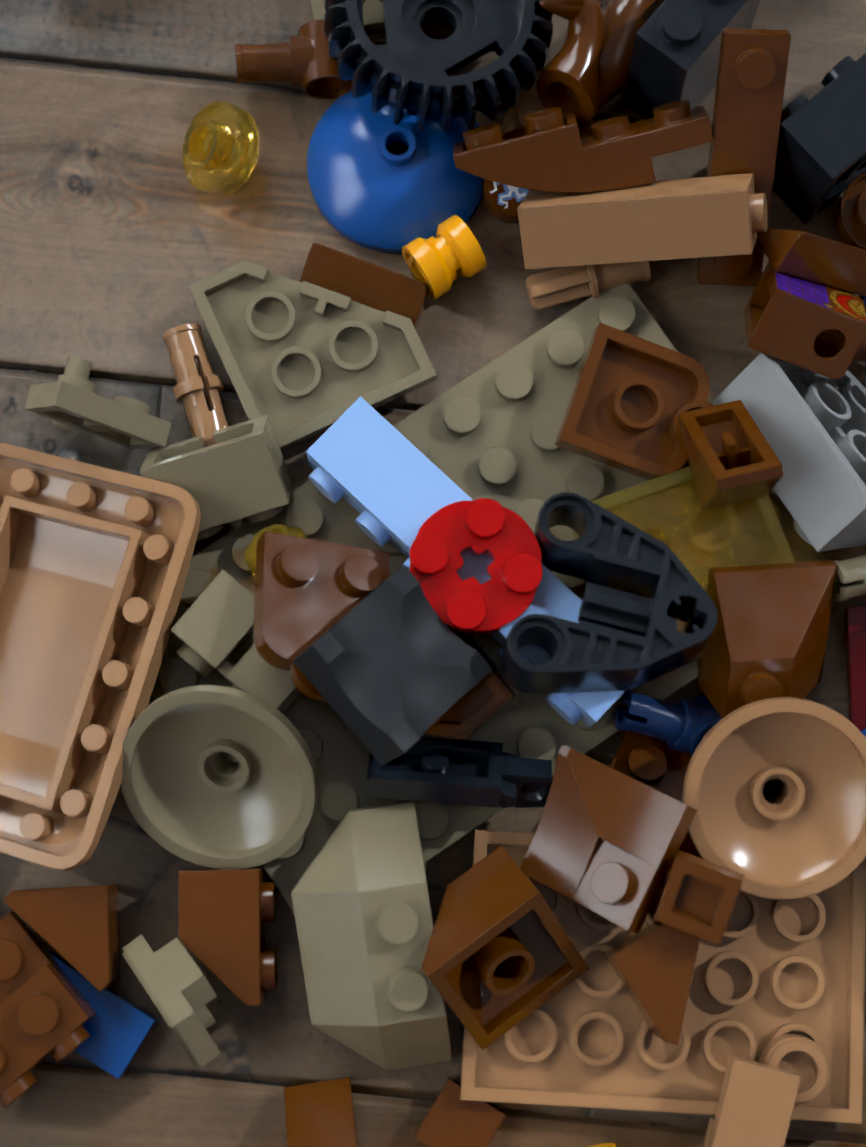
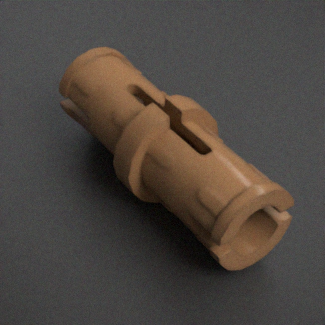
[162,323,229,447]

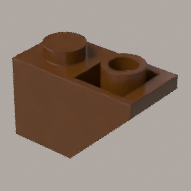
[179,869,277,1006]

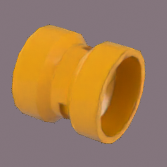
[402,215,487,300]

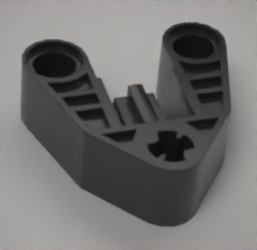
[501,492,717,694]

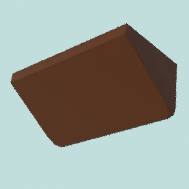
[756,228,866,297]
[300,243,429,330]

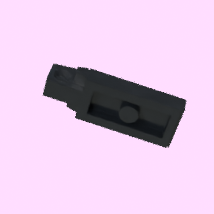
[366,736,552,808]

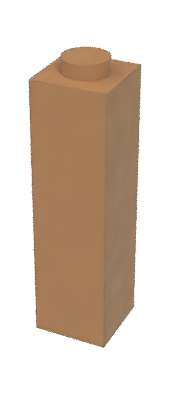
[517,173,767,269]

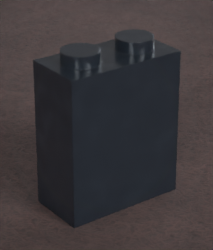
[624,0,760,119]

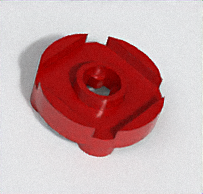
[409,498,543,634]

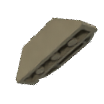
[291,800,452,1071]

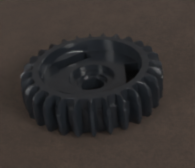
[324,0,553,133]

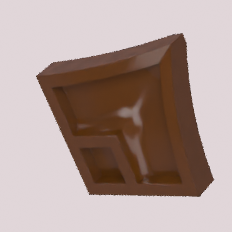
[520,744,697,934]

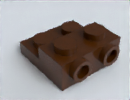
[0,911,98,1109]

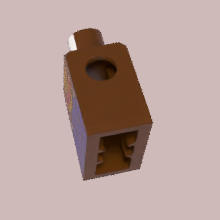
[744,261,866,380]

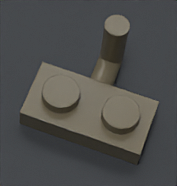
[24,356,172,449]

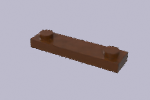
[696,28,791,286]

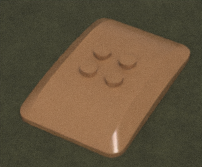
[0,443,201,870]

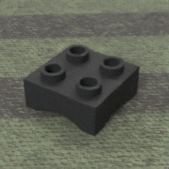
[293,565,492,766]

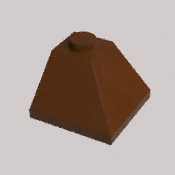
[697,560,837,718]
[421,846,589,1050]

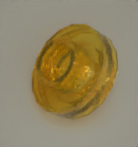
[182,101,259,196]

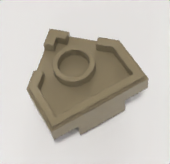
[122,934,221,1068]

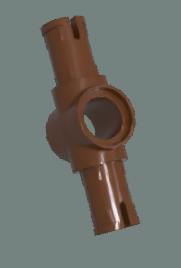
[235,19,386,100]

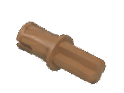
[525,261,651,311]

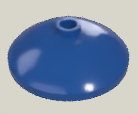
[307,91,484,254]

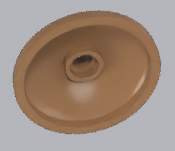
[682,697,866,900]

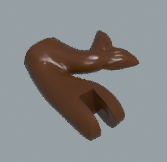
[536,0,655,126]

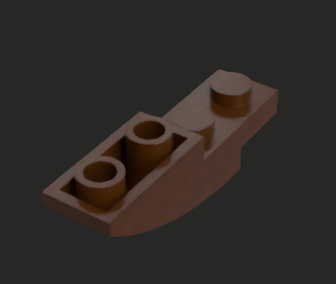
[453,100,714,192]

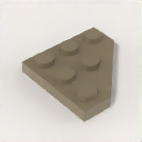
[188,260,437,452]

